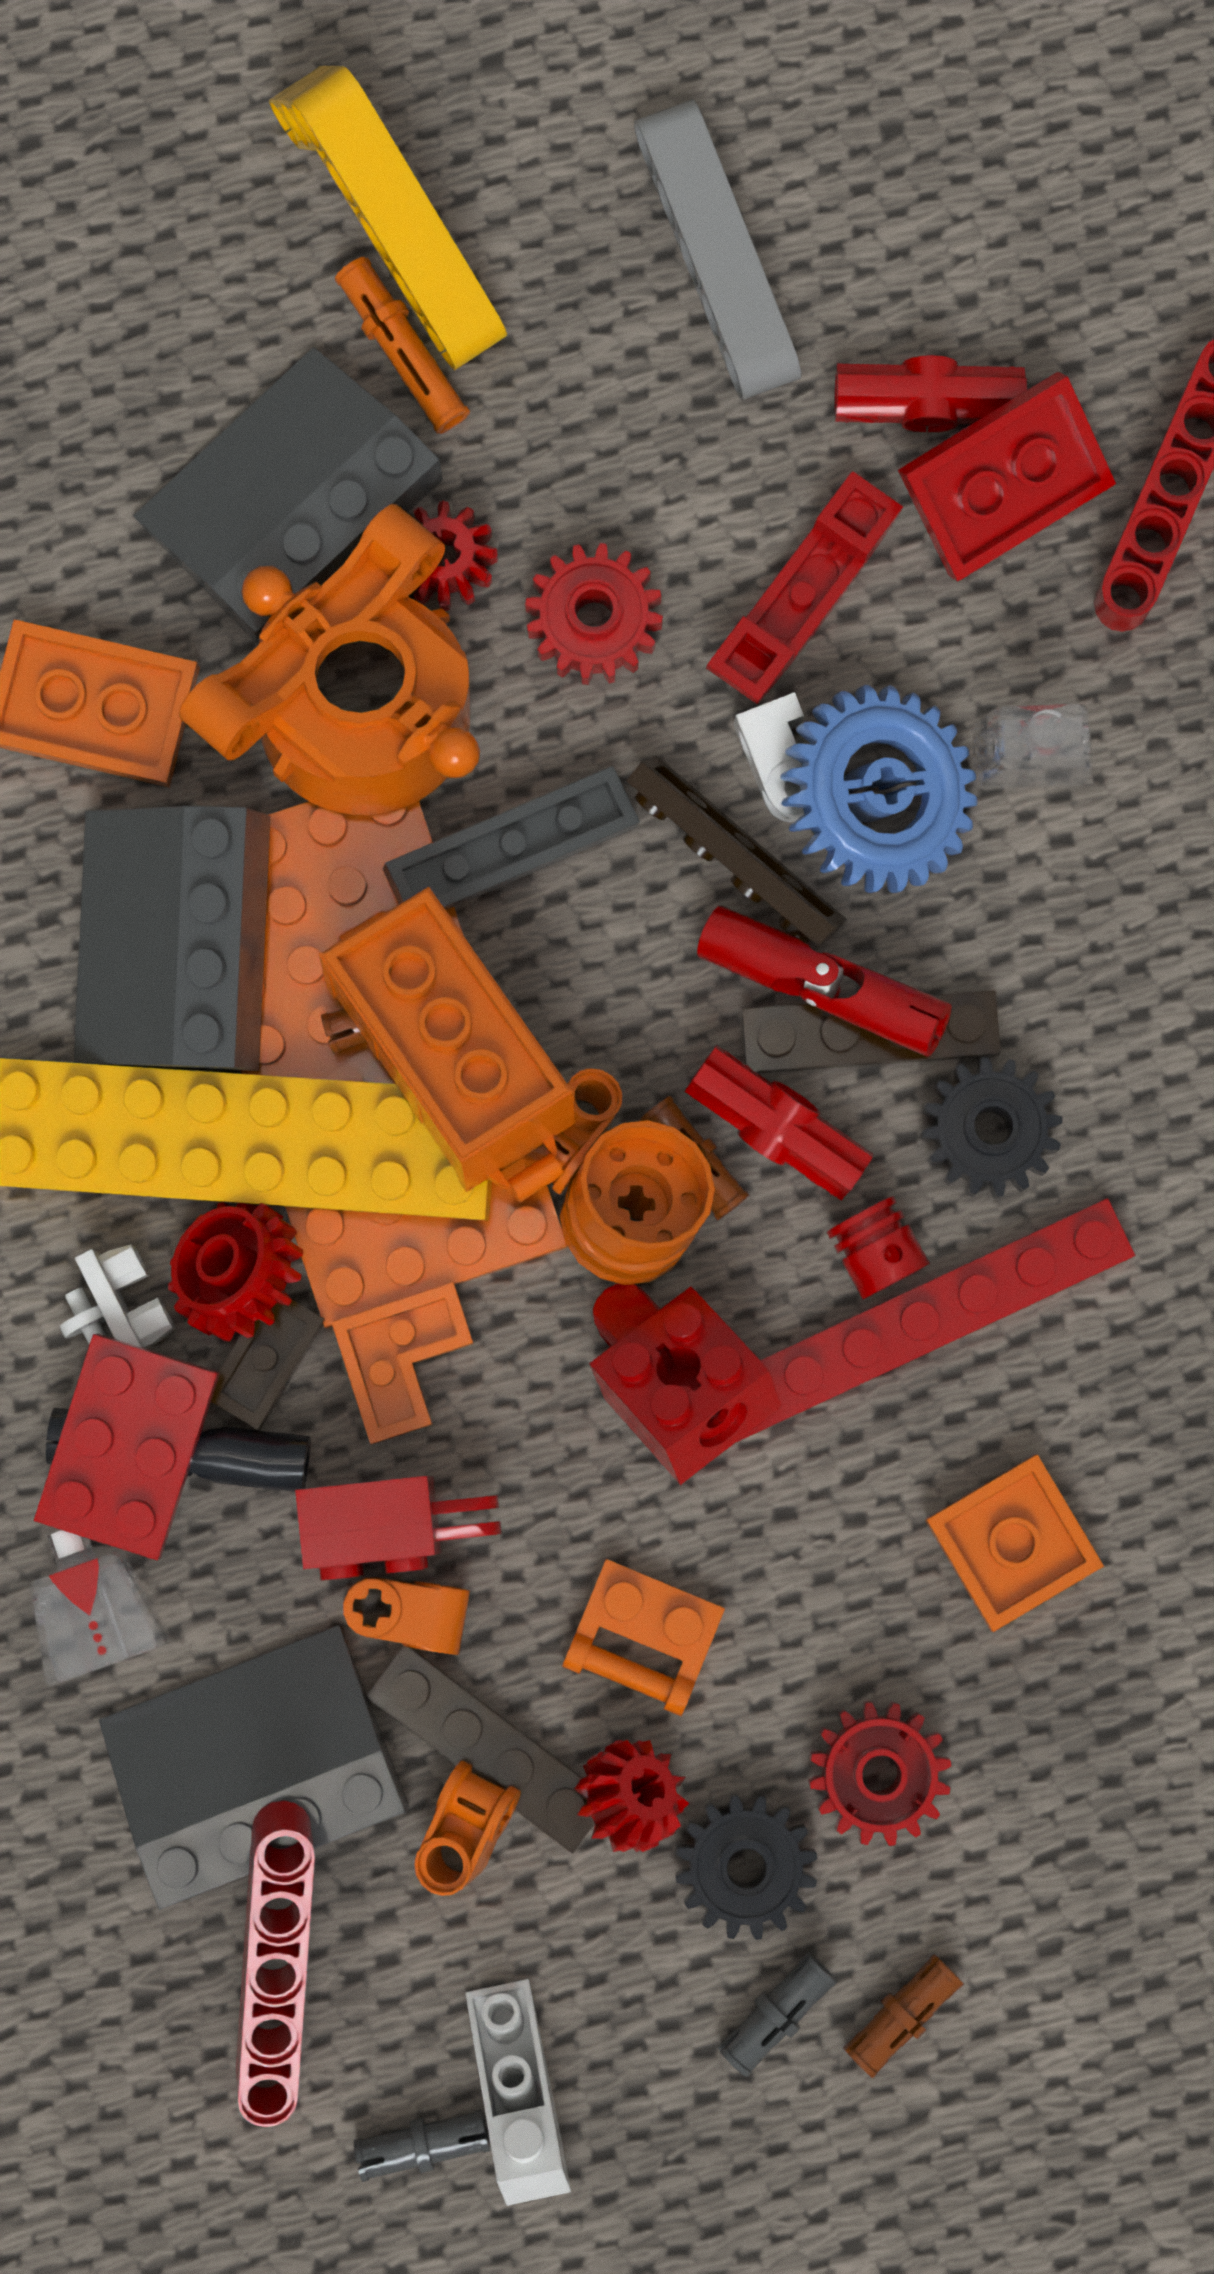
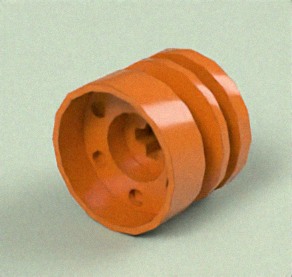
[560,1120,715,1285]

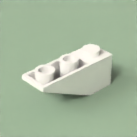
[465,1979,571,2206]

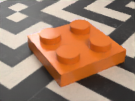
[925,1454,1104,1632]

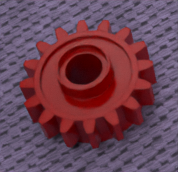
[525,543,663,685]
[168,1202,303,1341]
[808,1701,951,1846]

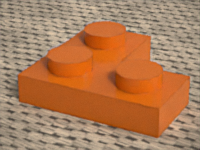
[331,1282,474,1445]

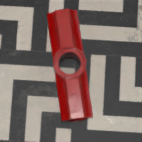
[834,355,1027,433]
[684,1045,873,1201]

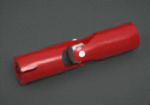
[697,905,952,1057]

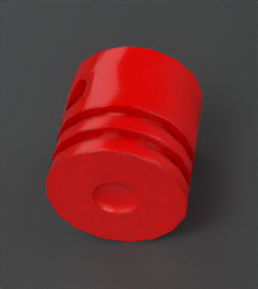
[826,1196,930,1300]

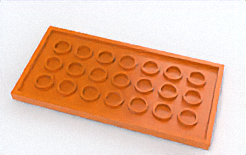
[241,801,568,1328]

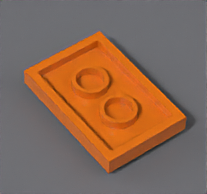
[0,619,200,788]

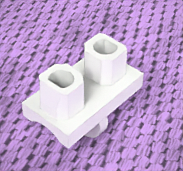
[60,1244,176,1349]

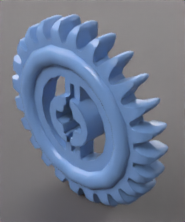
[780,685,978,893]

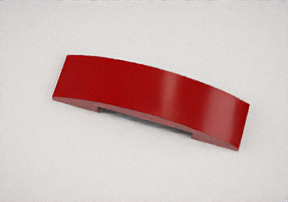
[706,471,903,705]

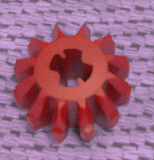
[414,500,498,611]
[574,1740,689,1852]

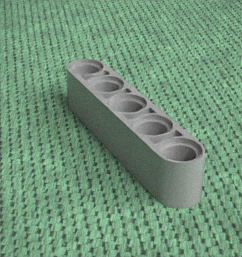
[634,99,801,400]

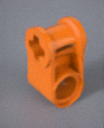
[520,1068,622,1195]
[343,1577,470,1655]
[414,1760,521,1896]

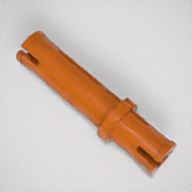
[334,256,470,434]

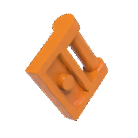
[562,1559,725,1716]

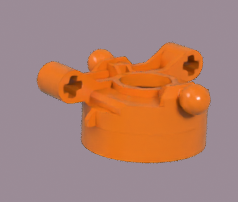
[179,504,480,815]

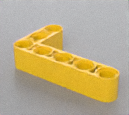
[269,66,507,371]

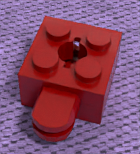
[589,1283,782,1485]
[295,1476,502,1581]

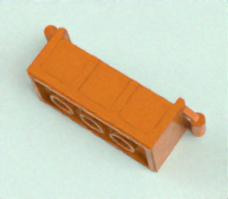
[319,887,575,1202]

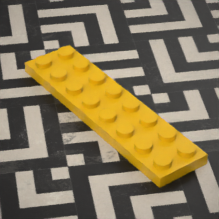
[0,1058,492,1221]

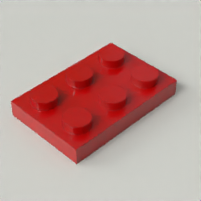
[898,372,1116,582]
[34,1333,220,1561]

